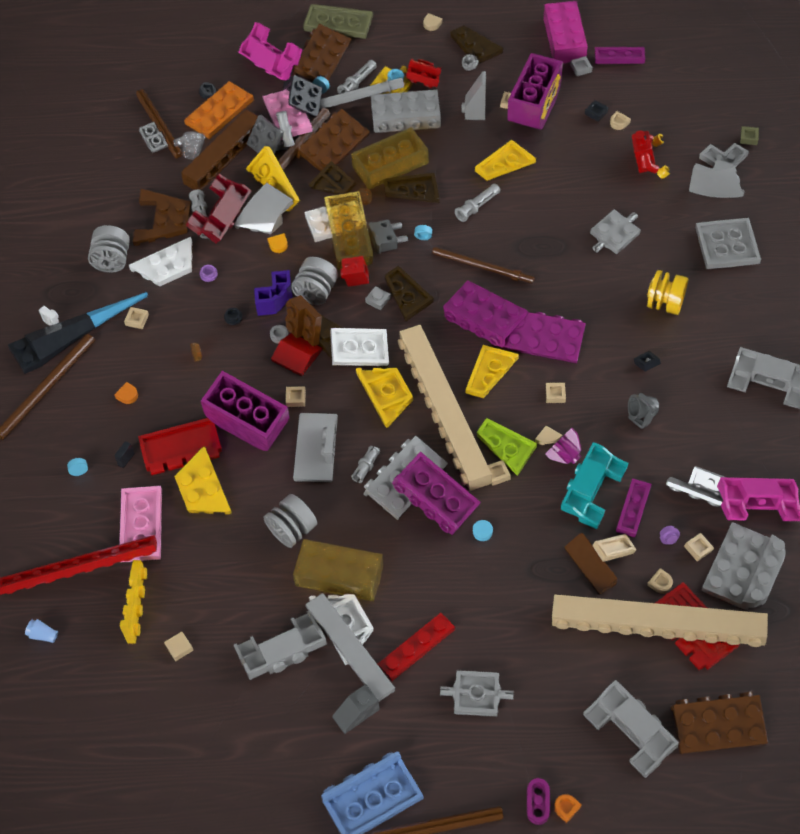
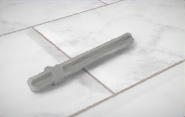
[319,78,404,110]

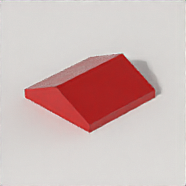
[271,333,322,376]

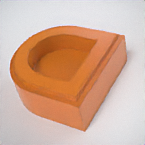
[115,382,138,404]
[554,794,582,823]

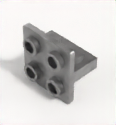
[247,115,288,154]

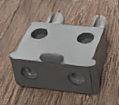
[368,219,408,254]

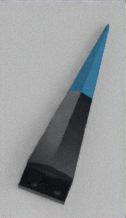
[8,292,148,374]

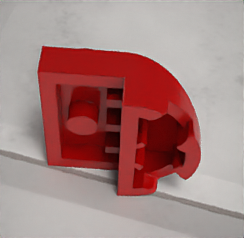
[406,59,441,88]

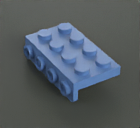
[321,752,424,834]

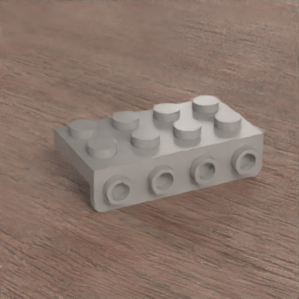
[371,90,441,133]
[363,436,448,520]

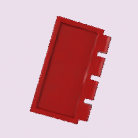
[138,418,222,476]
[655,582,740,671]

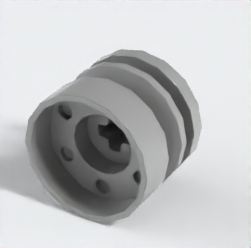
[88,225,130,272]
[291,257,338,305]
[264,494,317,548]

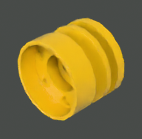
[647,270,688,315]

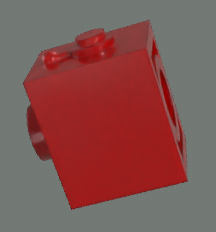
[340,256,369,287]

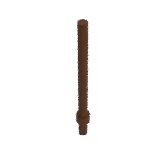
[432,247,535,284]

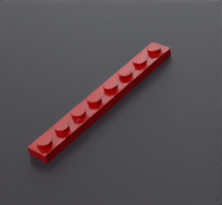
[0,535,157,595]

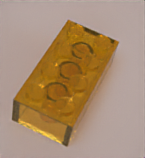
[351,127,429,190]
[324,191,373,270]
[293,539,383,601]

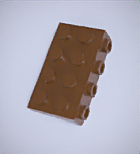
[292,23,351,82]
[297,109,370,172]
[671,692,768,754]

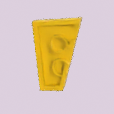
[475,140,536,180]
[466,345,519,398]

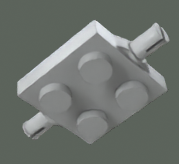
[590,209,641,254]
[440,670,514,717]

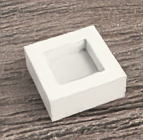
[39,306,59,326]

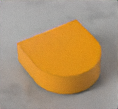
[267,233,288,253]

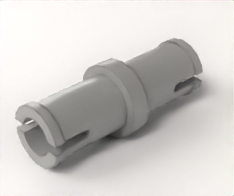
[276,111,295,147]
[351,446,380,483]

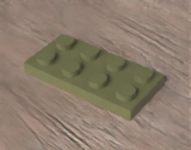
[303,4,373,39]

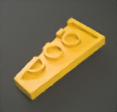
[246,146,300,211]
[120,560,147,644]

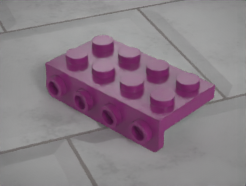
[443,280,527,348]
[504,311,586,363]
[392,451,481,535]

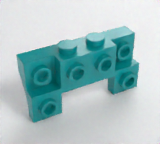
[561,442,628,529]

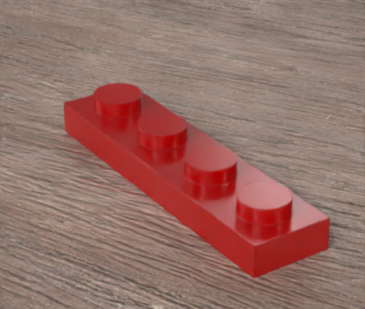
[378,613,455,682]

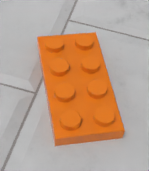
[184,81,254,139]

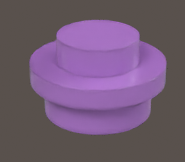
[200,265,218,282]
[660,526,680,544]

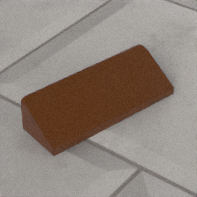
[564,533,617,595]

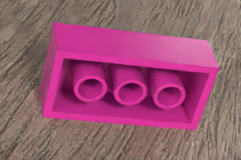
[544,1,588,63]

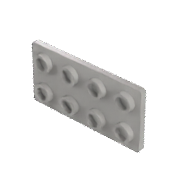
[293,413,338,482]

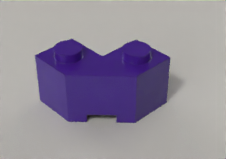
[254,270,293,316]

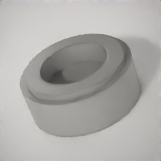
[270,325,289,344]

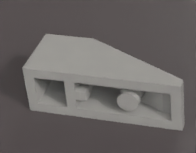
[462,71,486,120]

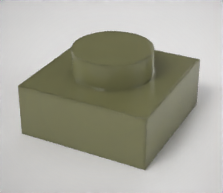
[740,126,759,145]

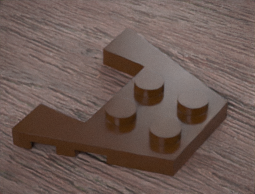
[133,189,191,246]

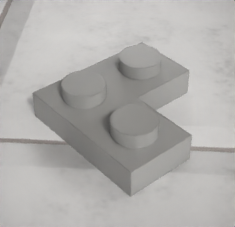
[699,143,749,168]

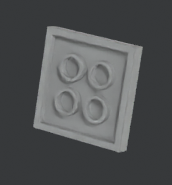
[695,218,761,269]

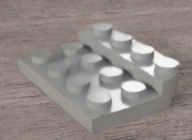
[701,522,786,610]

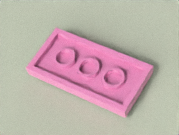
[263,90,312,140]
[120,486,162,562]

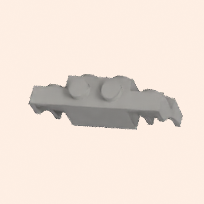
[727,347,800,409]
[234,611,327,680]
[583,680,679,778]

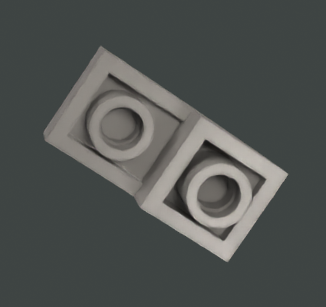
[139,122,168,153]

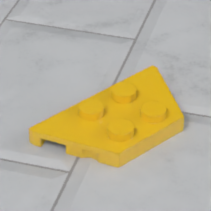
[356,368,413,428]
[174,447,232,514]

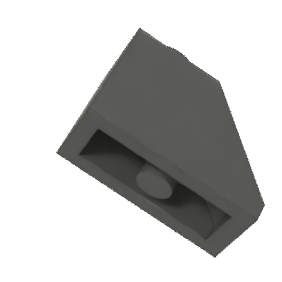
[332,684,380,734]

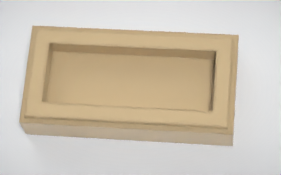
[592,534,636,562]

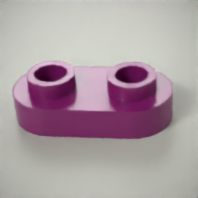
[527,778,550,825]

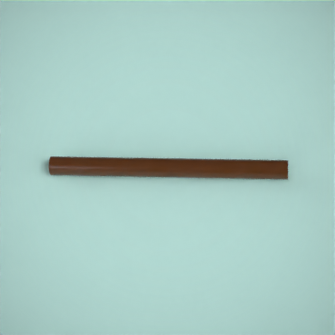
[0,334,95,440]

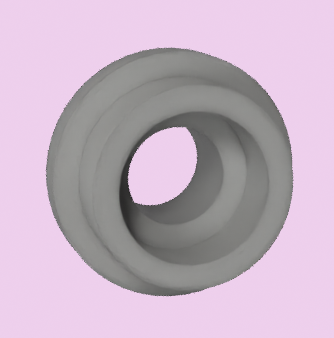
[462,54,478,71]

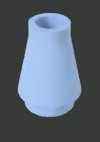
[25,619,58,643]

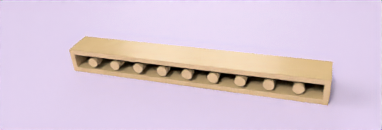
[398,325,492,491]
[552,594,768,647]

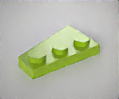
[477,418,537,476]

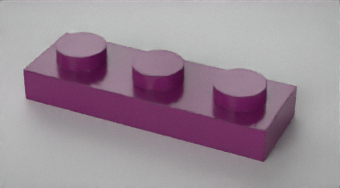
[595,47,645,64]
[616,478,652,537]

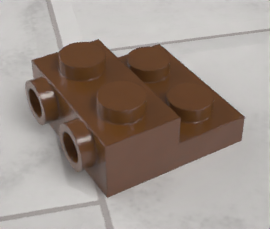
[285,295,322,346]

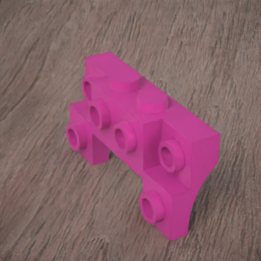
[239,22,303,80]
[717,477,800,521]

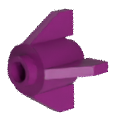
[545,428,582,464]

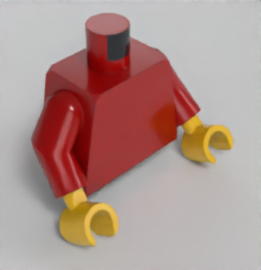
[632,131,670,179]

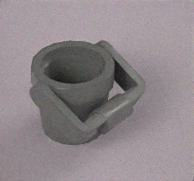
[628,393,659,429]

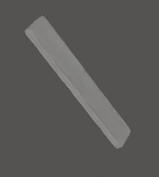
[306,593,395,701]

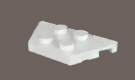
[129,237,193,286]
[309,594,373,665]

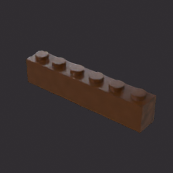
[181,110,258,190]

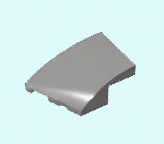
[689,159,745,198]
[234,183,293,234]

